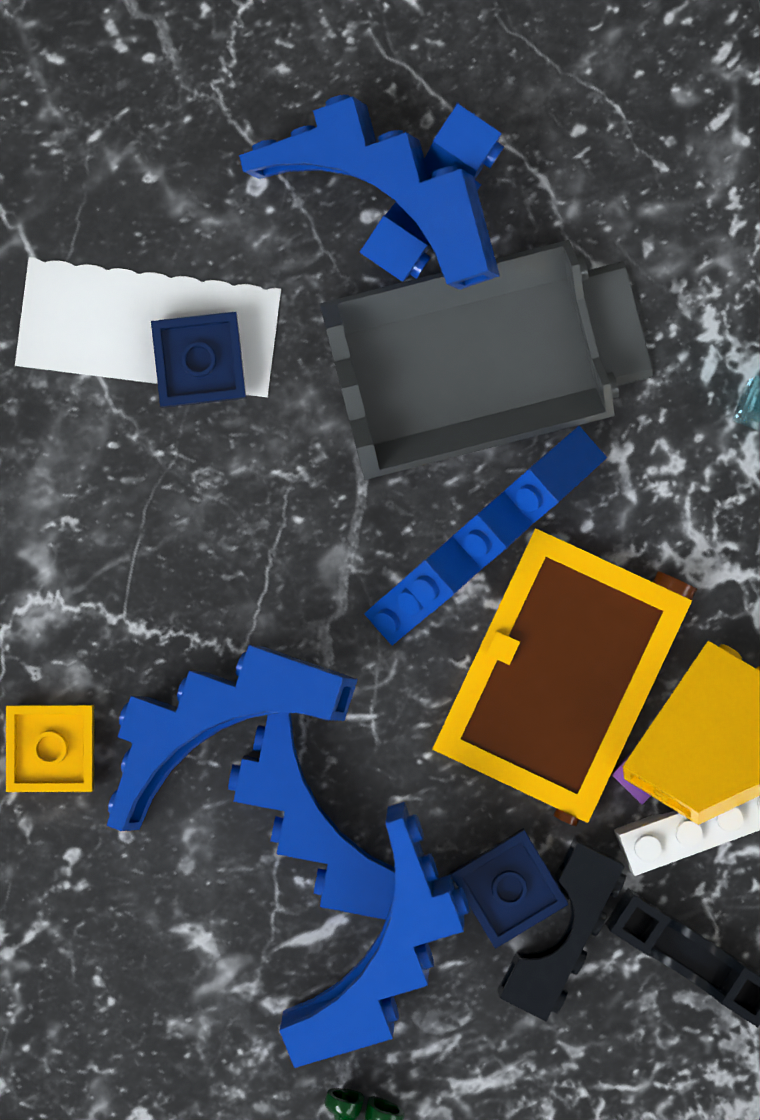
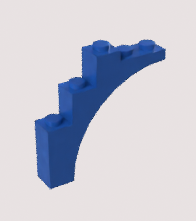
[239,95,500,290]
[364,426,607,646]
[106,645,358,831]
[228,713,395,920]
[279,802,470,1068]

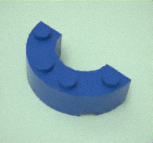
[359,103,505,282]

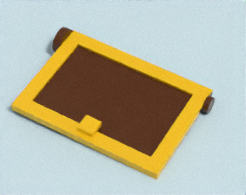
[432,528,697,826]

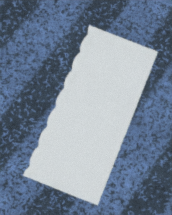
[15,257,281,397]

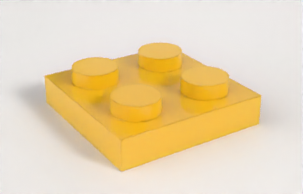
[6,705,94,792]

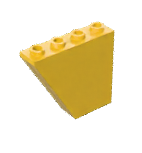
[623,641,760,825]

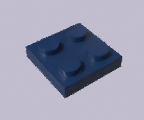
[151,312,247,408]
[450,828,569,949]

